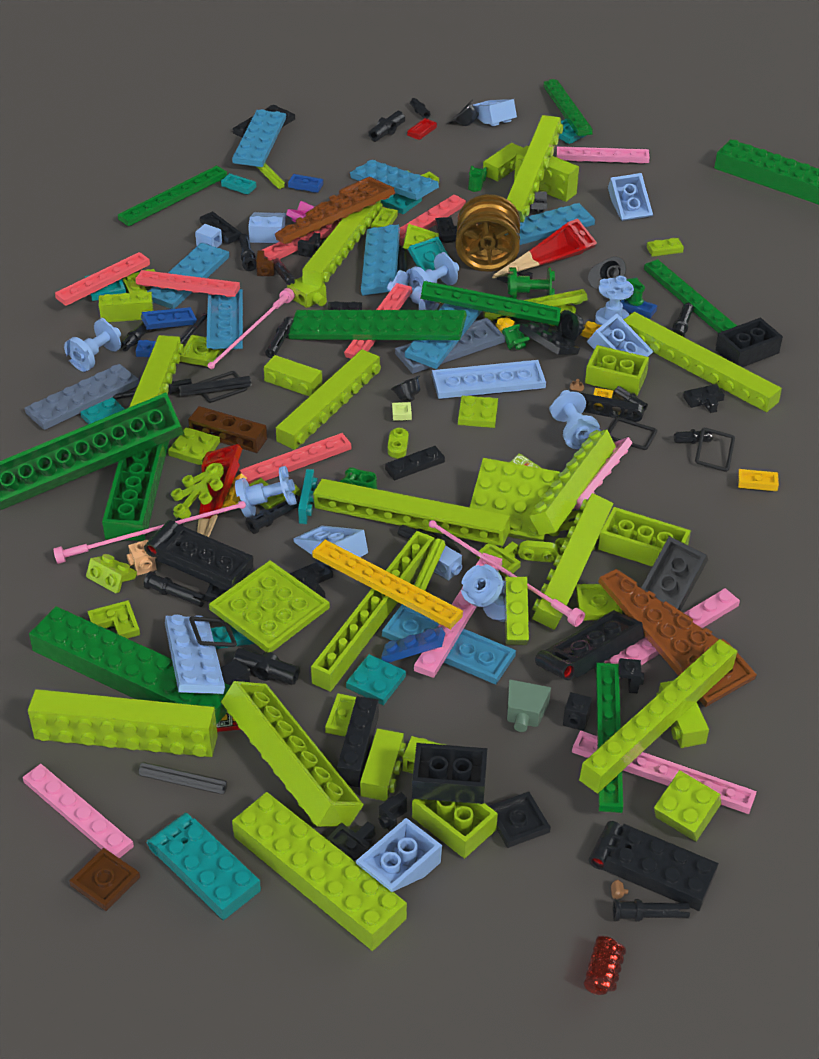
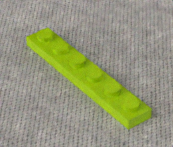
[482,289,588,321]

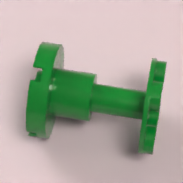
[507,267,555,299]

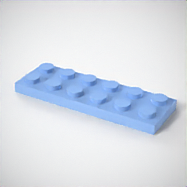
[432,360,546,399]
[165,615,225,694]

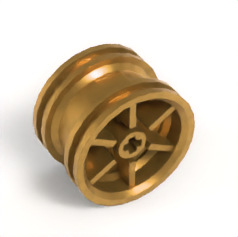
[456,194,520,272]

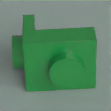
[502,324,530,350]

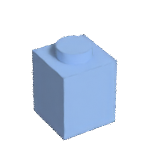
[195,224,222,248]

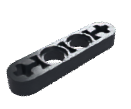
[580,393,644,422]

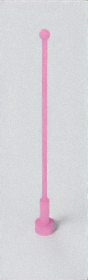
[208,288,295,369]
[53,501,246,564]
[429,520,585,627]

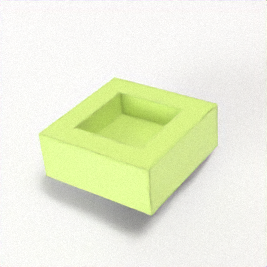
[392,402,412,421]

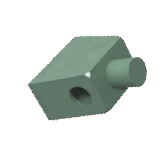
[507,680,551,732]

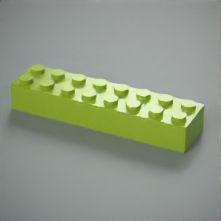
[221,681,364,827]
[28,689,218,757]
[232,792,407,951]

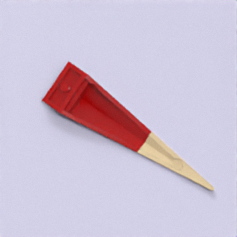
[492,218,597,278]
[197,444,243,537]

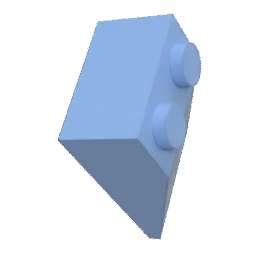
[473,99,517,126]
[608,173,653,221]
[248,212,286,243]
[587,314,654,357]
[293,525,368,565]
[356,818,442,892]

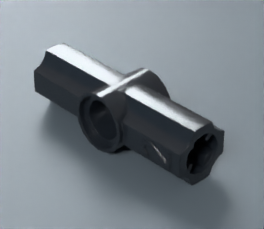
[368,110,405,142]
[233,648,300,685]

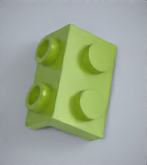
[86,554,137,593]

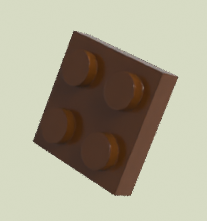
[69,848,140,911]

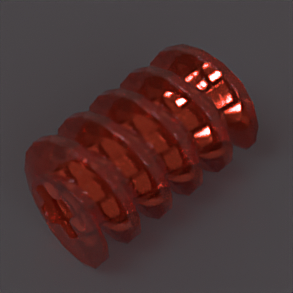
[584,936,626,995]

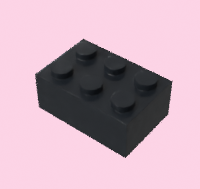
[715,317,783,367]
[641,536,708,611]
[412,743,488,804]

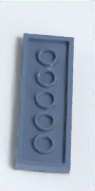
[395,318,505,374]
[25,364,139,430]

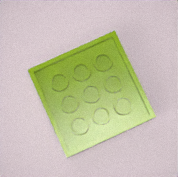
[470,458,560,542]
[209,560,330,652]

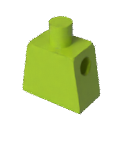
[287,276,327,308]

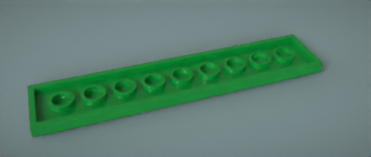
[288,310,467,340]

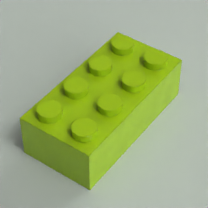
[514,146,579,202]
[598,507,691,567]

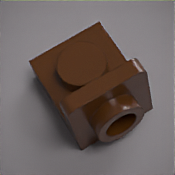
[256,250,274,276]

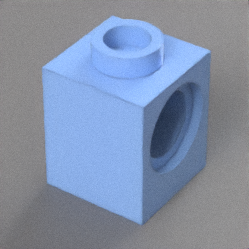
[434,545,462,581]

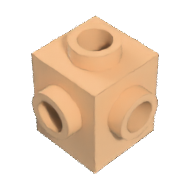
[127,540,157,576]

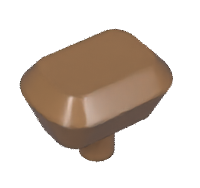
[570,379,584,392]
[611,879,628,899]

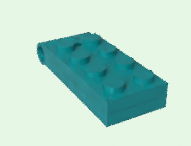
[147,812,261,921]

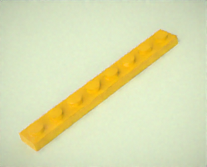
[312,539,463,630]

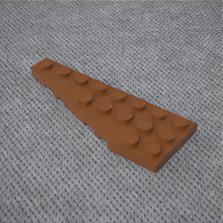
[275,176,395,244]
[598,569,757,707]

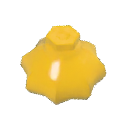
[495,316,515,334]

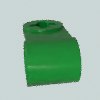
[468,166,487,192]
[626,277,645,306]
[339,467,377,489]

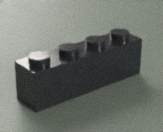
[337,696,379,787]

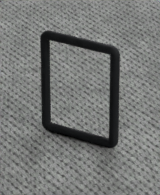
[197,371,247,403]
[608,417,657,450]
[695,427,735,472]
[189,616,237,647]

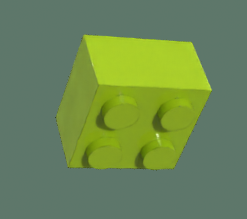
[654,770,721,842]

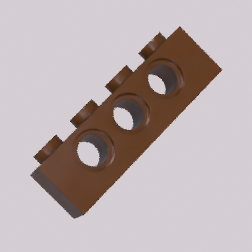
[188,406,267,453]

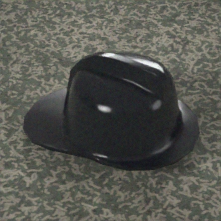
[446,100,479,126]
[588,256,626,289]
[557,310,585,341]
[391,375,420,401]

